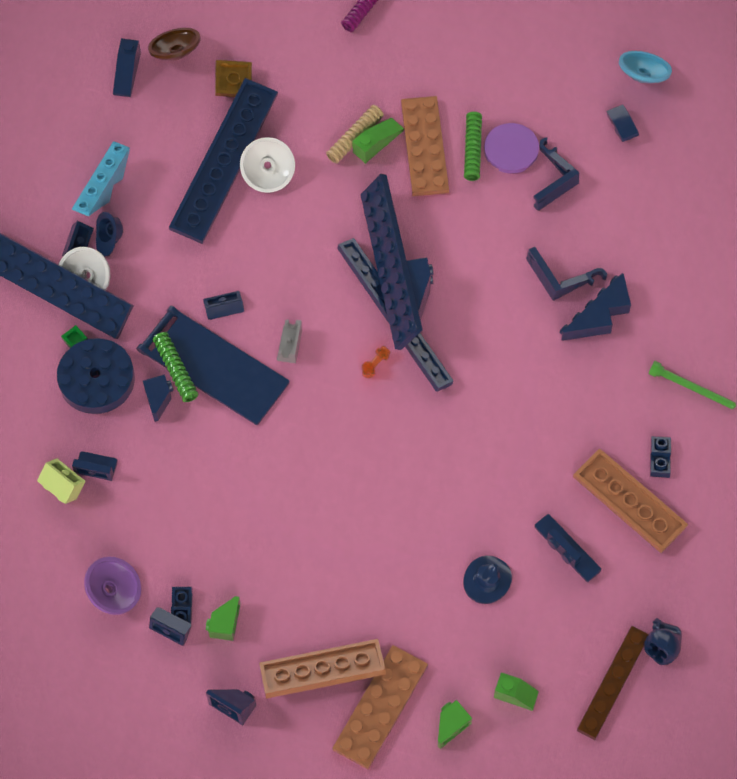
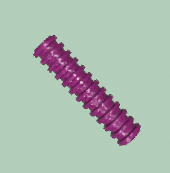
[341,0,378,32]

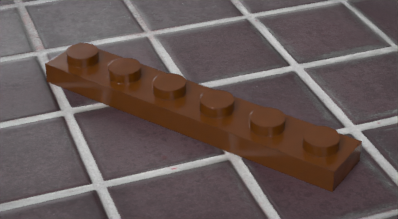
[577,626,649,740]

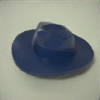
[463,556,512,604]

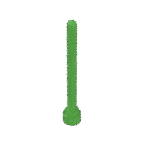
[648,361,736,409]

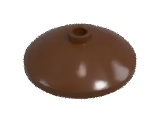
[148,28,201,60]

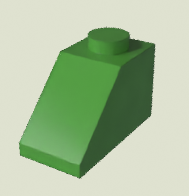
[206,596,241,641]
[494,672,539,711]
[438,700,472,749]

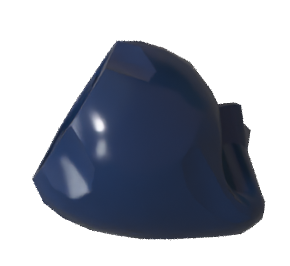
[644,618,682,665]

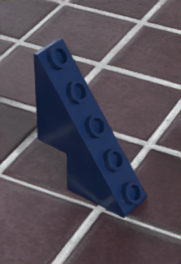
[559,273,631,341]

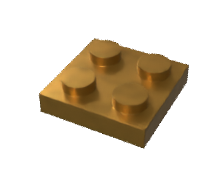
[215,60,252,97]

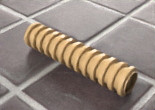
[326,105,384,164]

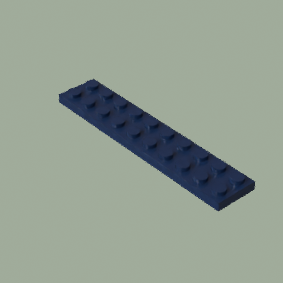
[169,78,278,244]
[360,174,423,350]
[0,233,134,339]

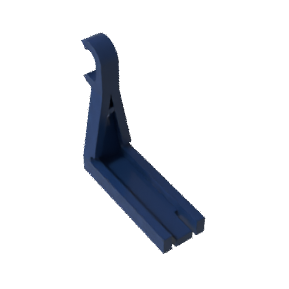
[533,137,579,211]
[526,247,607,300]

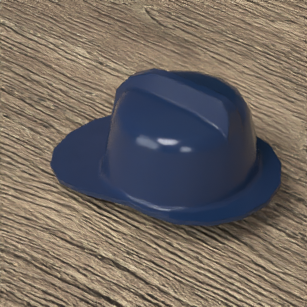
[96,212,123,257]

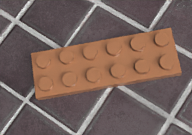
[401,96,449,196]
[573,448,688,553]
[259,639,386,699]
[332,645,428,770]

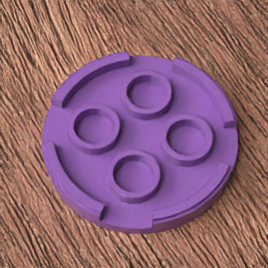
[484,123,539,173]

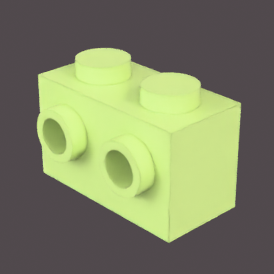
[37,458,86,504]

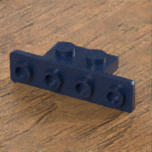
[534,514,601,582]

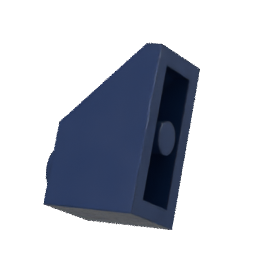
[143,374,173,422]

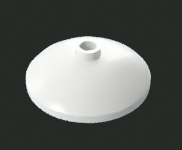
[240,137,295,193]
[59,247,110,290]

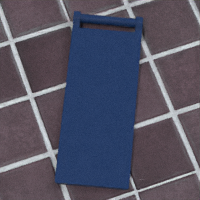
[136,305,289,425]

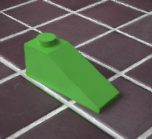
[352,118,404,164]

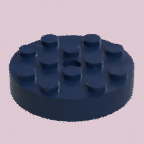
[57,338,135,414]

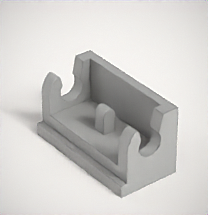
[277,319,302,363]

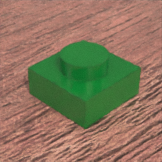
[61,325,88,348]

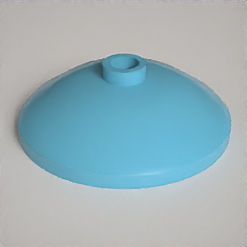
[619,51,672,84]

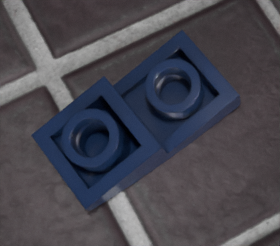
[606,105,639,142]
[650,436,671,478]
[171,587,193,624]

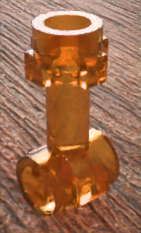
[361,346,391,378]

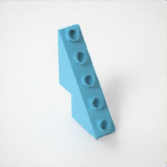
[72,141,130,216]

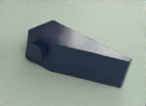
[113,38,141,97]

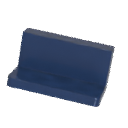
[72,451,118,481]

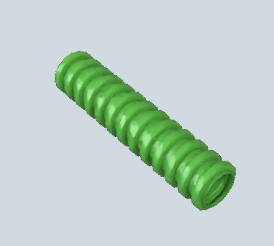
[464,112,482,181]
[153,332,199,402]

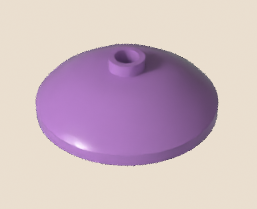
[84,557,141,615]

